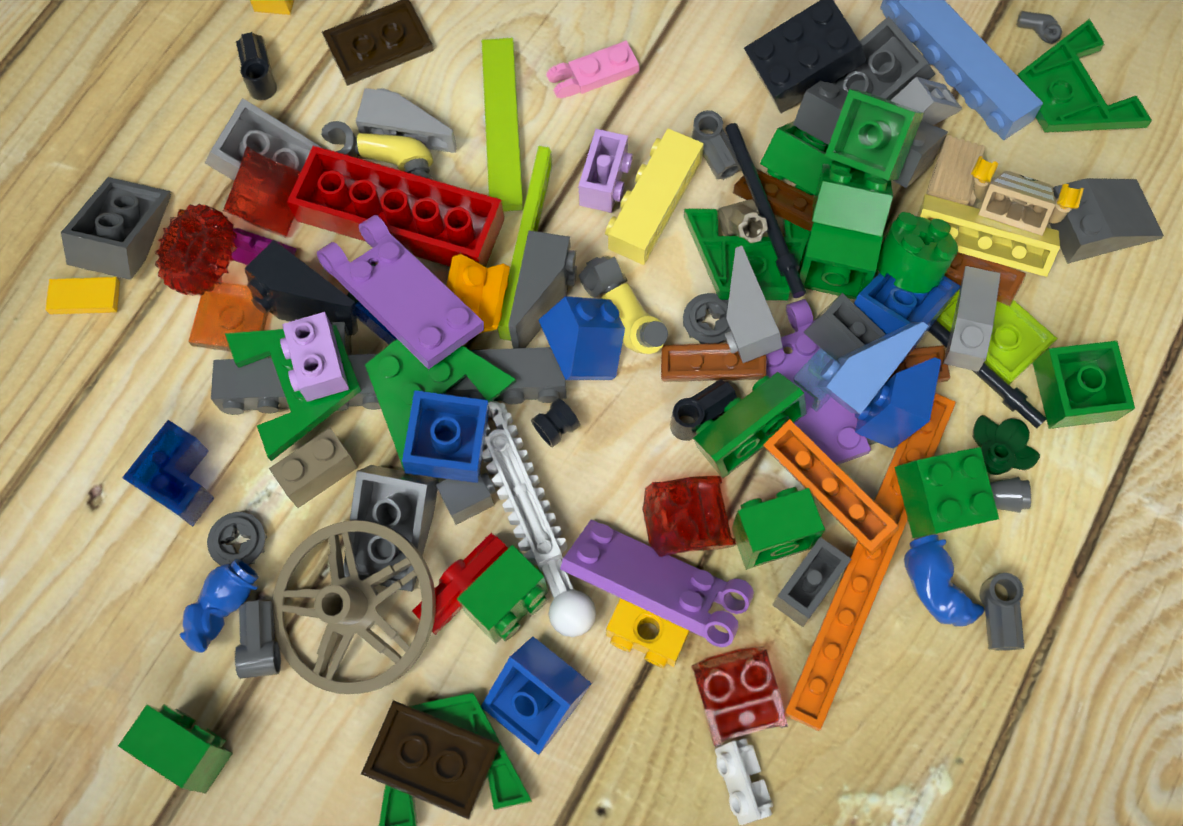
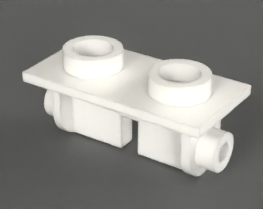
[714,738,773,826]

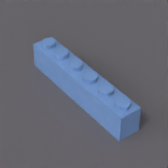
[880,0,1043,141]

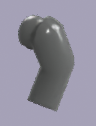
[1017,11,1062,43]

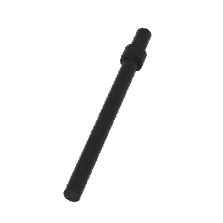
[725,123,806,298]
[928,320,1047,429]

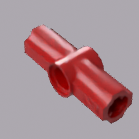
[412,533,508,635]

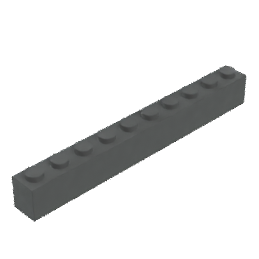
[211,347,567,415]

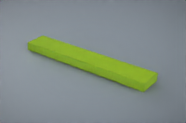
[482,38,523,212]
[498,146,552,341]

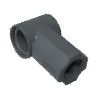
[692,110,741,180]
[979,573,1024,651]
[235,600,281,679]

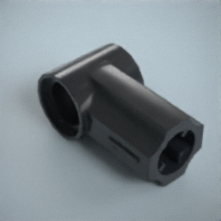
[236,32,277,100]
[670,379,737,441]

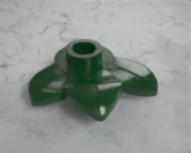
[973,415,1040,475]

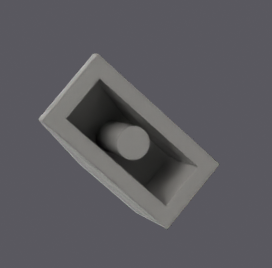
[891,77,963,125]

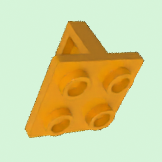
[446,254,510,334]

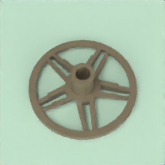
[273,520,436,694]

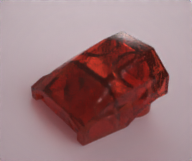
[222,146,301,238]
[642,476,736,557]
[691,646,788,747]

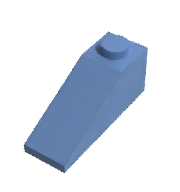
[817,322,929,414]

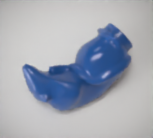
[904,534,985,627]
[180,559,259,653]

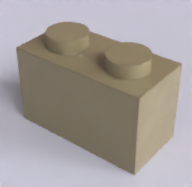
[269,428,357,508]

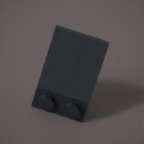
[244,240,358,336]

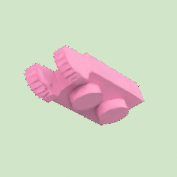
[546,40,639,99]

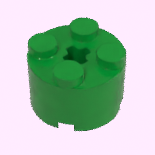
[877,212,958,294]

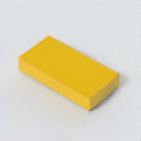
[45,277,120,315]

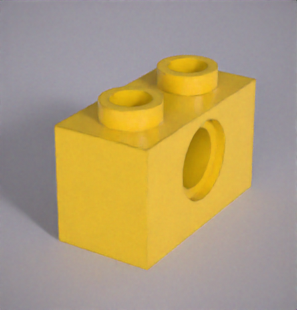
[606,598,690,668]

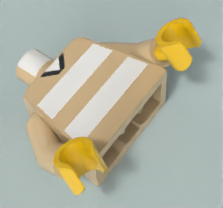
[971,156,1084,236]

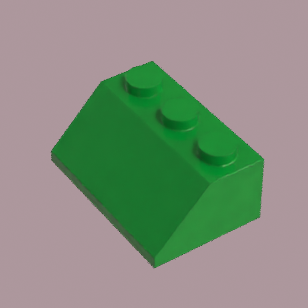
[760,121,864,196]
[693,372,807,479]

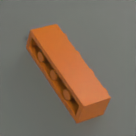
[763,419,899,555]

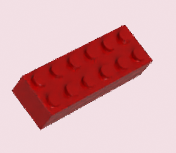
[287,146,505,267]

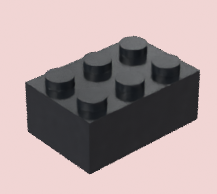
[744,0,866,113]

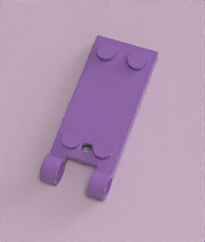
[317,215,484,370]
[767,299,871,465]
[560,519,754,647]

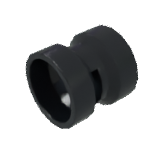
[531,398,580,448]

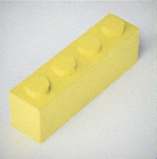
[605,128,704,265]
[917,194,1060,277]

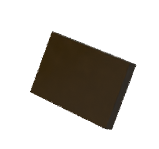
[322,0,434,86]
[361,700,500,820]

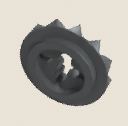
[683,293,730,344]
[207,512,267,566]

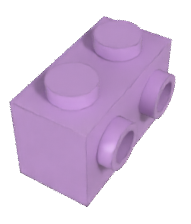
[578,129,633,213]
[280,312,349,402]

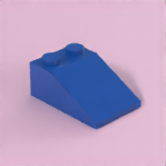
[854,273,960,363]

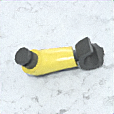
[321,121,433,179]
[579,256,668,354]

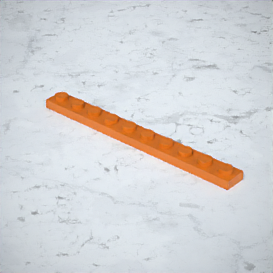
[783,393,956,731]

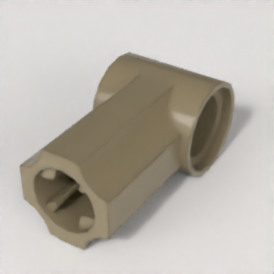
[718,199,768,243]

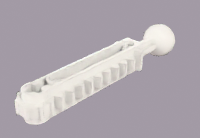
[482,401,596,637]

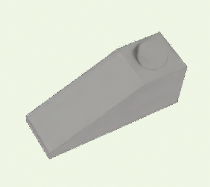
[356,88,457,153]
[724,246,783,363]
[943,266,1000,372]

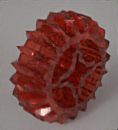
[155,204,238,296]

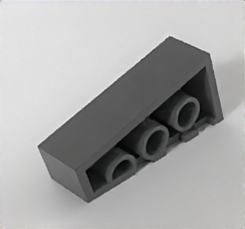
[793,81,948,188]

